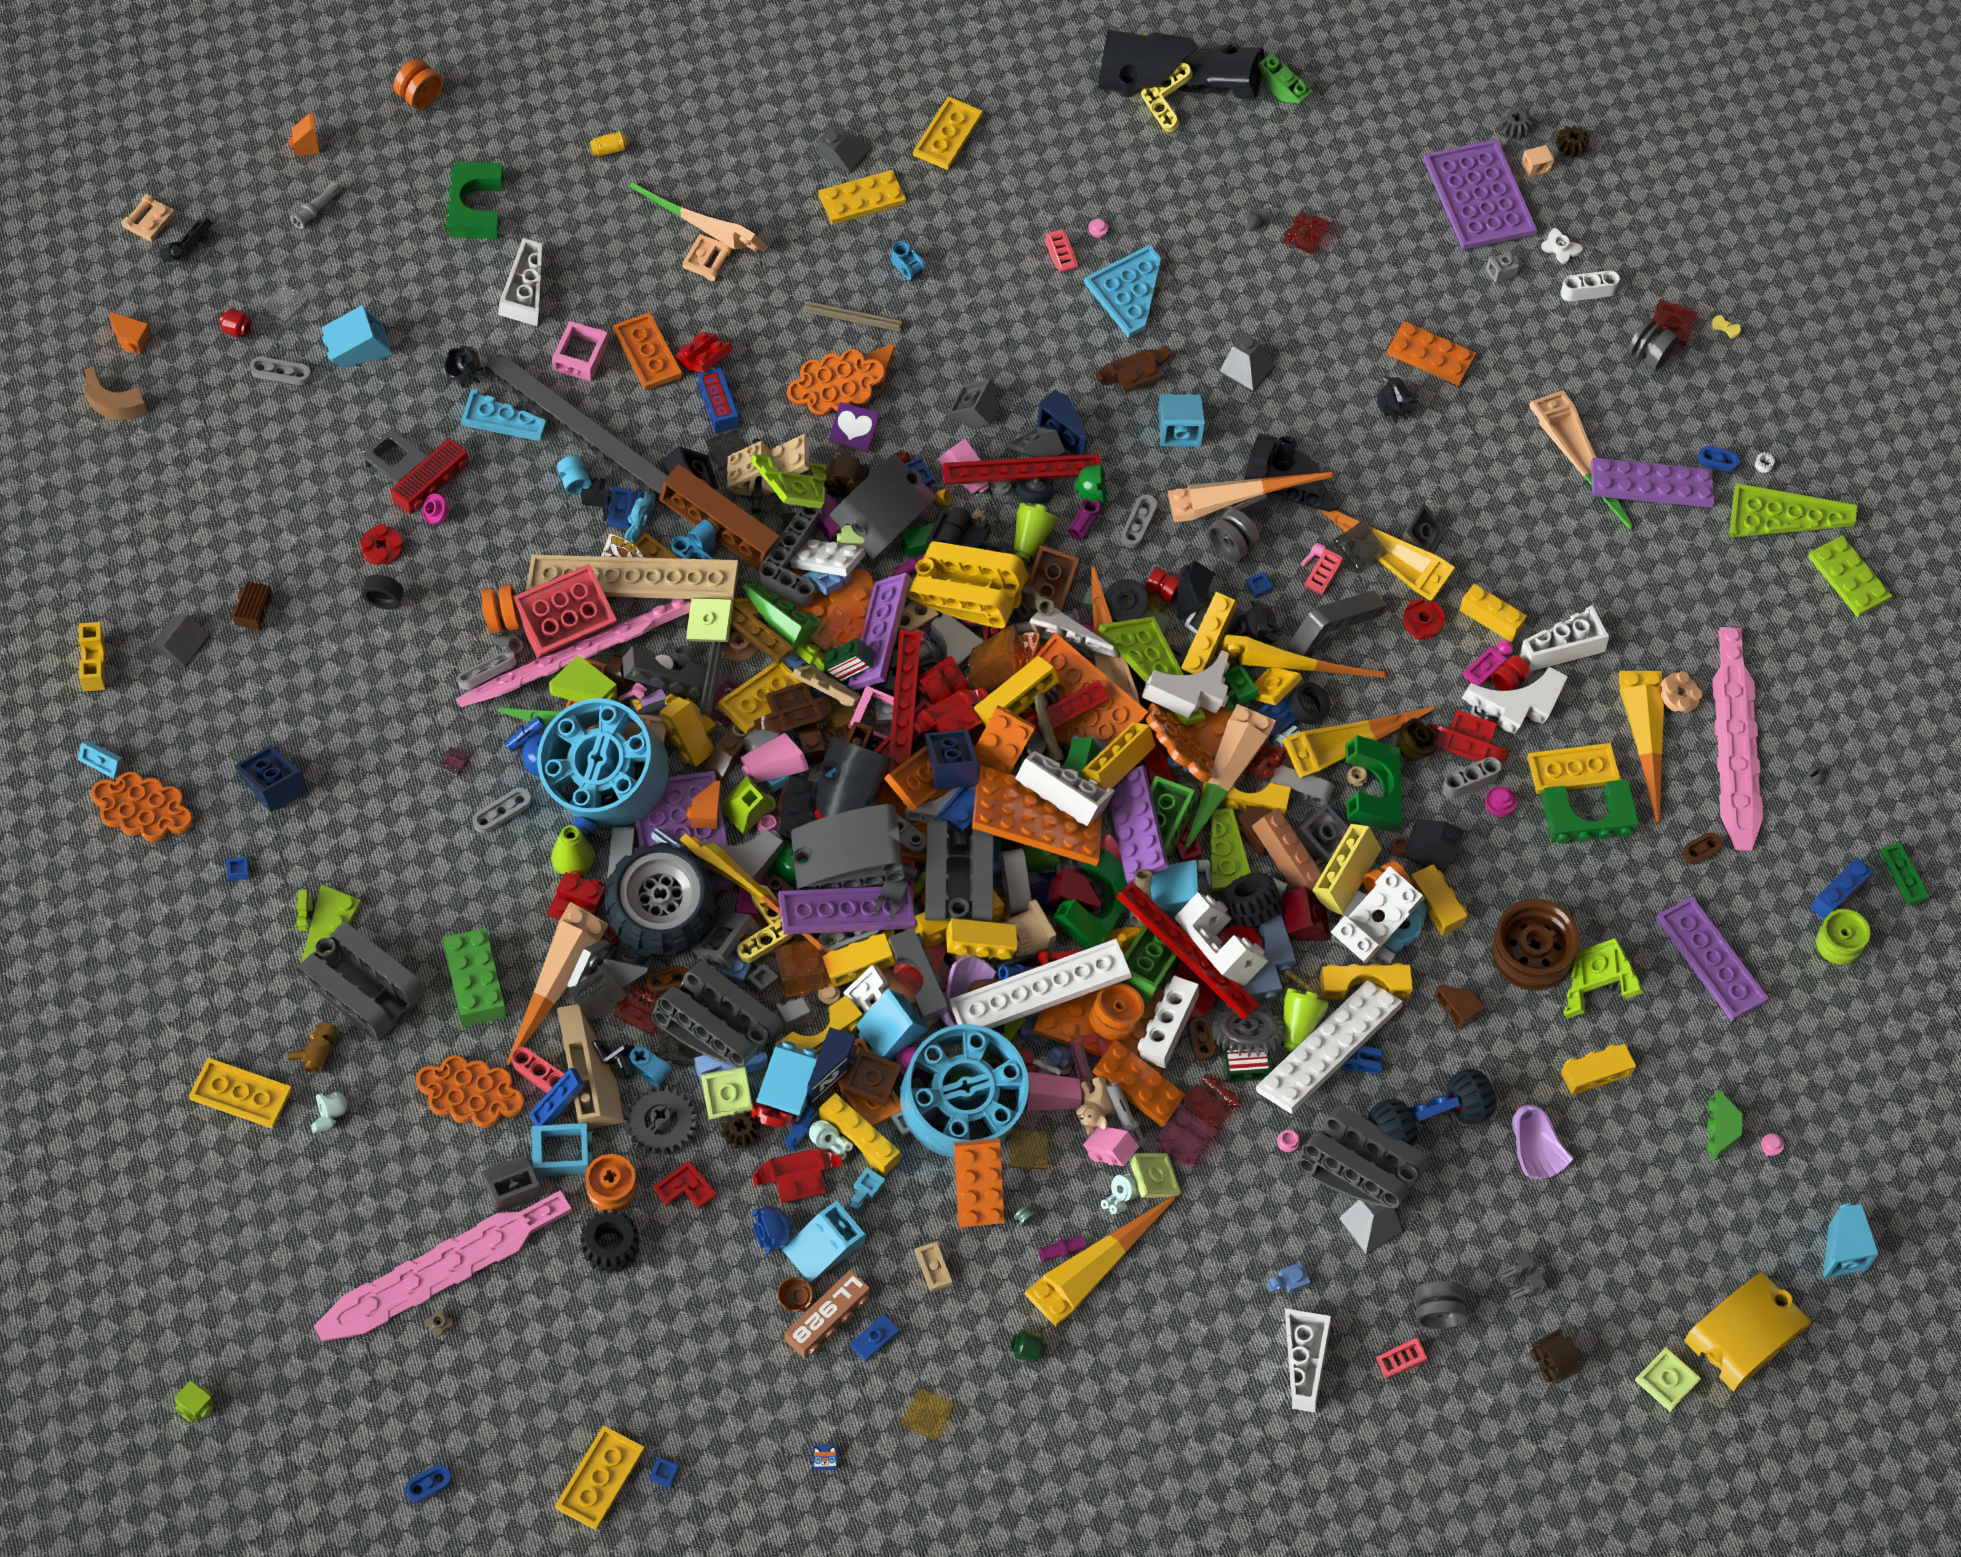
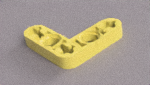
[1141,63,1193,132]
[737,885,794,963]

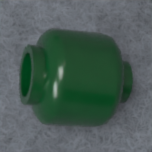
[1011,1329,1047,1362]

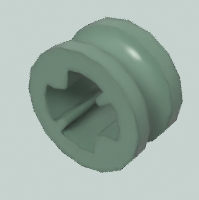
[1014,1205,1037,1227]

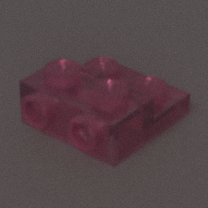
[1155,1107,1218,1168]

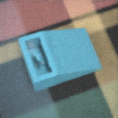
[782,1200,865,1284]

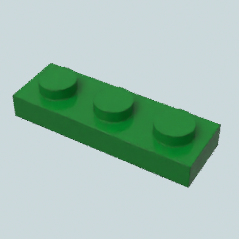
[1880,842,1929,906]

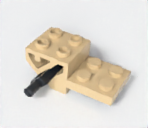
[727,434,809,514]

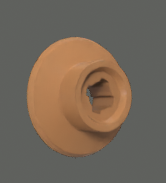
[722,630,758,662]

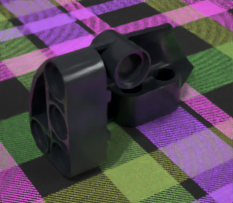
[1098,29,1199,97]
[1165,43,1264,99]
[1244,433,1339,512]
[815,737,892,818]

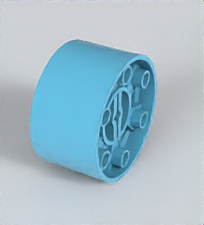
[537,698,669,828]
[900,1024,1029,1158]

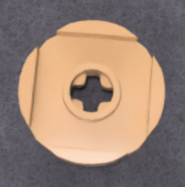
[1660,671,1703,714]

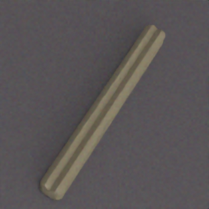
[804,301,902,332]

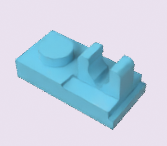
[78,740,122,779]

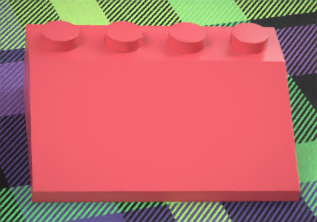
[512,564,617,659]

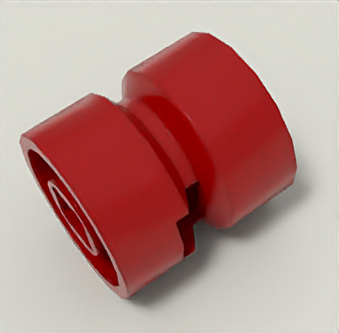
[1145,566,1180,604]
[1491,655,1531,691]

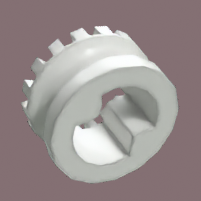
[1755,452,1775,473]

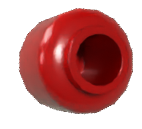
[219,308,252,338]

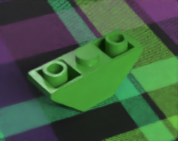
[1258,53,1313,104]
[1707,1090,1742,1161]

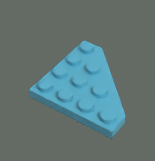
[1084,245,1161,338]

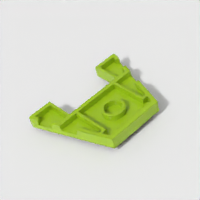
[751,454,827,509]
[1563,939,1644,1018]

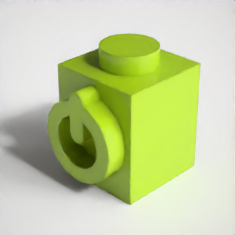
[174,1380,214,1422]

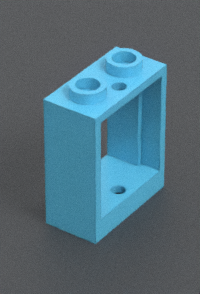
[532,1123,593,1177]

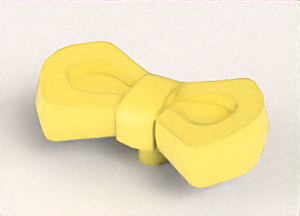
[1712,315,1741,339]

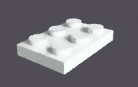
[790,539,866,576]

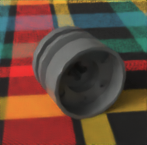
[1627,318,1680,371]

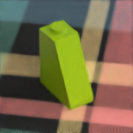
[549,655,617,702]

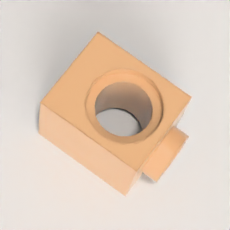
[1521,145,1554,177]

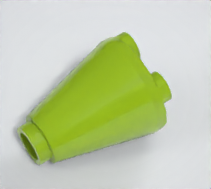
[1014,503,1058,563]
[551,825,595,876]
[1283,988,1329,1052]

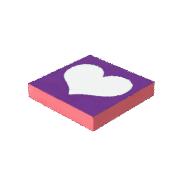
[828,402,880,453]

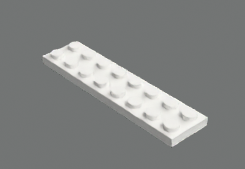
[949,939,1132,1029]
[1256,980,1403,1114]

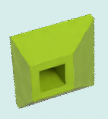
[720,776,774,835]

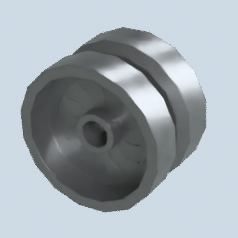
[1207,509,1260,562]
[1415,1281,1468,1330]

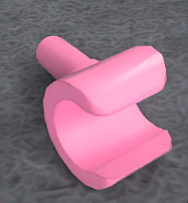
[1300,543,1326,567]
[619,683,647,701]

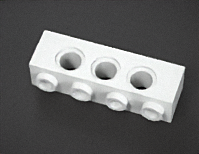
[1138,976,1199,1068]

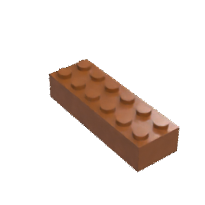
[659,464,779,571]

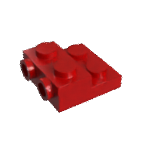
[675,332,733,373]
[916,656,972,705]
[547,871,606,920]

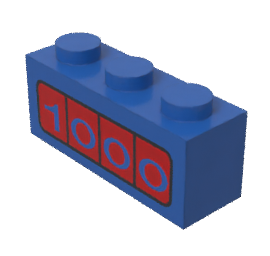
[698,368,741,433]
[1811,857,1874,919]

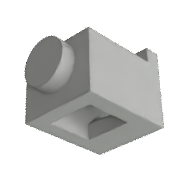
[1486,252,1519,283]
[776,997,812,1032]

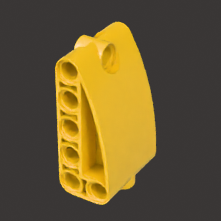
[907,542,1028,628]
[1684,1271,1812,1392]

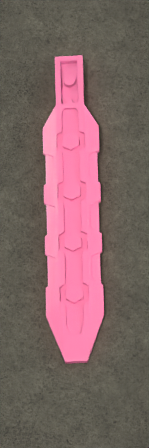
[456,599,691,707]
[1712,627,1763,851]
[314,1190,572,1342]

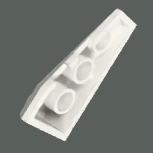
[1030,608,1118,658]

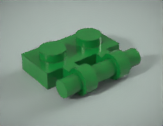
[1223,664,1260,711]

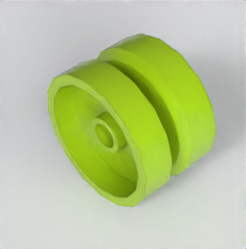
[1816,909,1871,965]

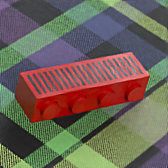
[390,438,468,515]

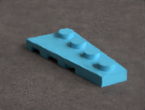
[461,388,546,441]

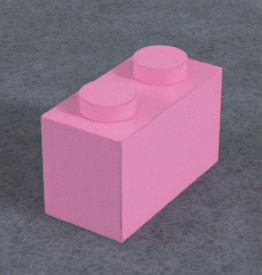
[1083,1126,1139,1166]

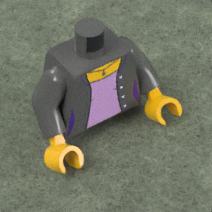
[629,684,677,718]

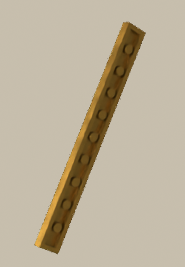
[633,533,794,665]

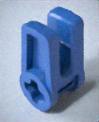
[1340,1046,1383,1074]

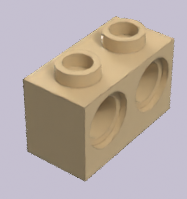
[899,601,938,632]

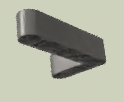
[759,506,820,607]
[1287,591,1388,658]

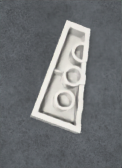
[498,238,542,326]
[1520,606,1609,671]
[1015,751,1115,826]
[1285,1308,1331,1412]

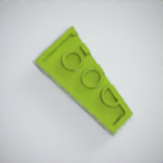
[1210,808,1251,892]
[301,884,362,962]

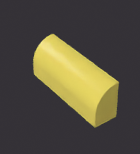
[1313,824,1382,915]

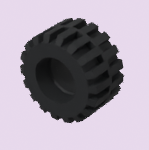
[1222,872,1283,927]
[580,1209,639,1273]

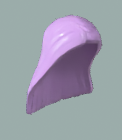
[940,956,997,1026]
[1512,1104,1574,1180]

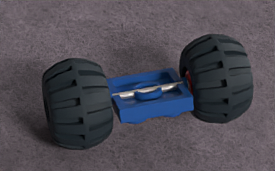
[1368,1069,1497,1147]

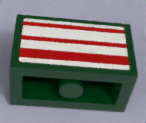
[824,637,874,683]
[1222,1047,1272,1083]

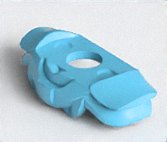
[625,491,656,543]
[1384,902,1427,954]

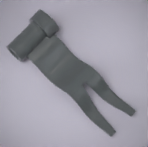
[872,863,918,921]

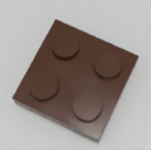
[843,1050,902,1107]

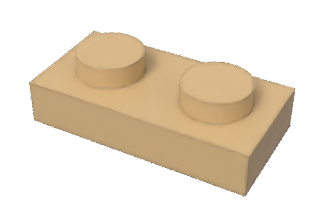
[915,1241,952,1293]

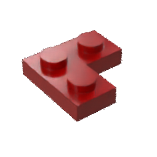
[652,1161,717,1210]

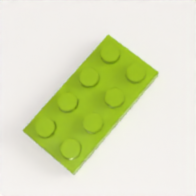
[1808,535,1892,617]

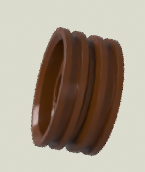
[1491,898,1580,991]

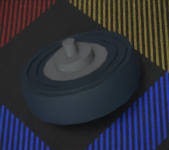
[1016,478,1053,504]

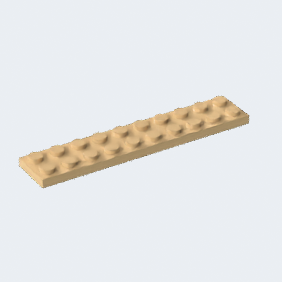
[526,555,739,600]

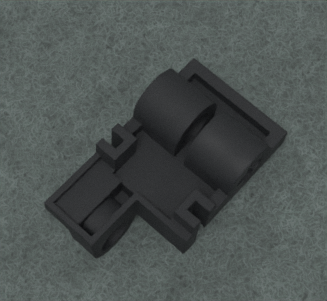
[926,507,1002,553]

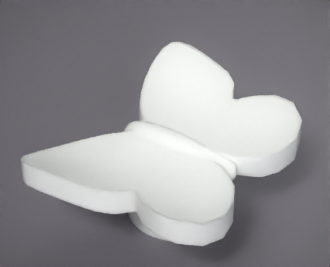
[1541,228,1583,264]
[1032,1057,1072,1076]

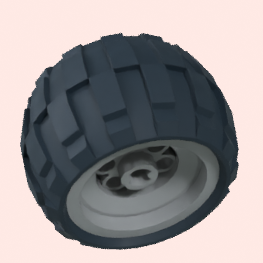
[604,842,718,957]

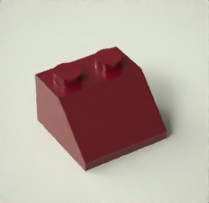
[1046,869,1101,913]
[1281,886,1331,941]

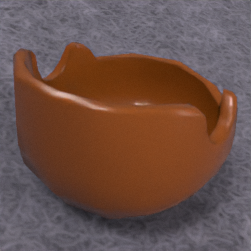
[777,1277,815,1312]

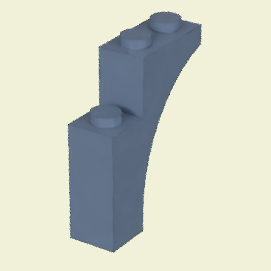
[1242,915,1296,1002]

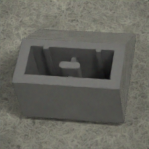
[482,1155,541,1212]

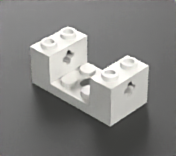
[1331,866,1425,964]
[1174,893,1268,986]

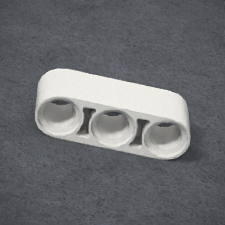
[1560,271,1620,301]

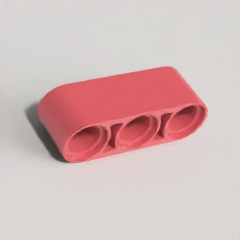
[512,1047,564,1094]

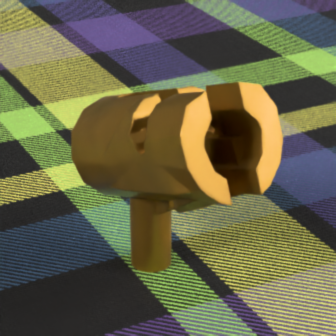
[287,1022,339,1074]

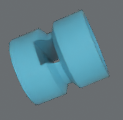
[557,456,591,495]

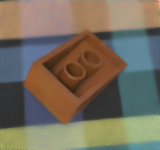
[1021,545,1082,612]

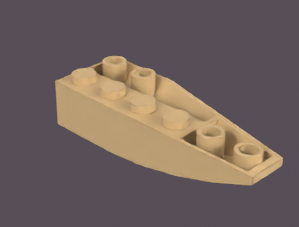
[557,1004,624,1129]

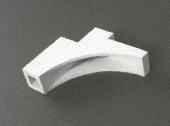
[1142,650,1230,718]
[1461,667,1568,734]

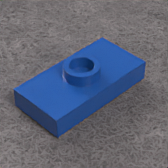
[850,1314,900,1362]

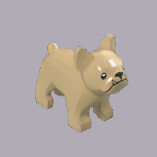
[1076,1077,1127,1135]

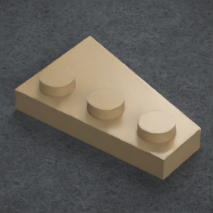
[791,664,862,707]

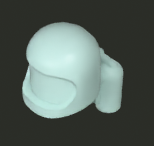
[311,1092,348,1133]
[809,1120,853,1160]
[1101,1174,1140,1214]

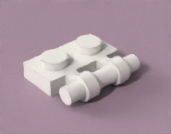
[843,965,894,1017]

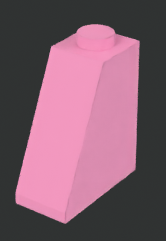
[937,439,990,494]
[740,733,809,783]
[1026,1072,1085,1112]

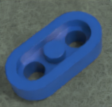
[1698,446,1740,472]
[570,817,597,837]
[405,1465,451,1503]

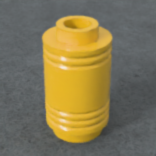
[590,131,628,157]

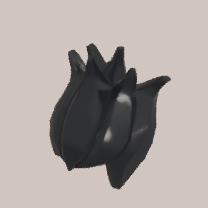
[443,345,484,388]
[1377,377,1419,423]
[1239,601,1282,644]

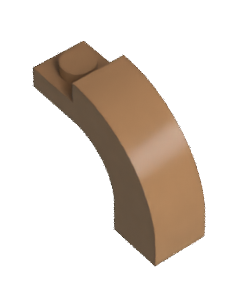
[83,367,147,420]

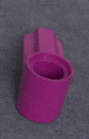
[1068,498,1100,539]

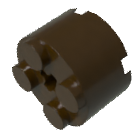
[824,455,870,497]
[1529,1329,1583,1384]

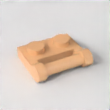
[121,194,175,242]
[683,234,732,281]

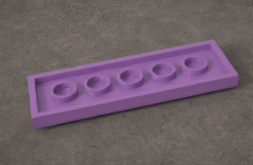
[1591,458,1714,508]
[848,573,911,690]
[1109,765,1169,884]
[778,885,916,934]
[1655,896,1769,1022]

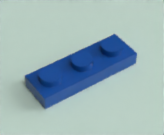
[529,1068,585,1126]

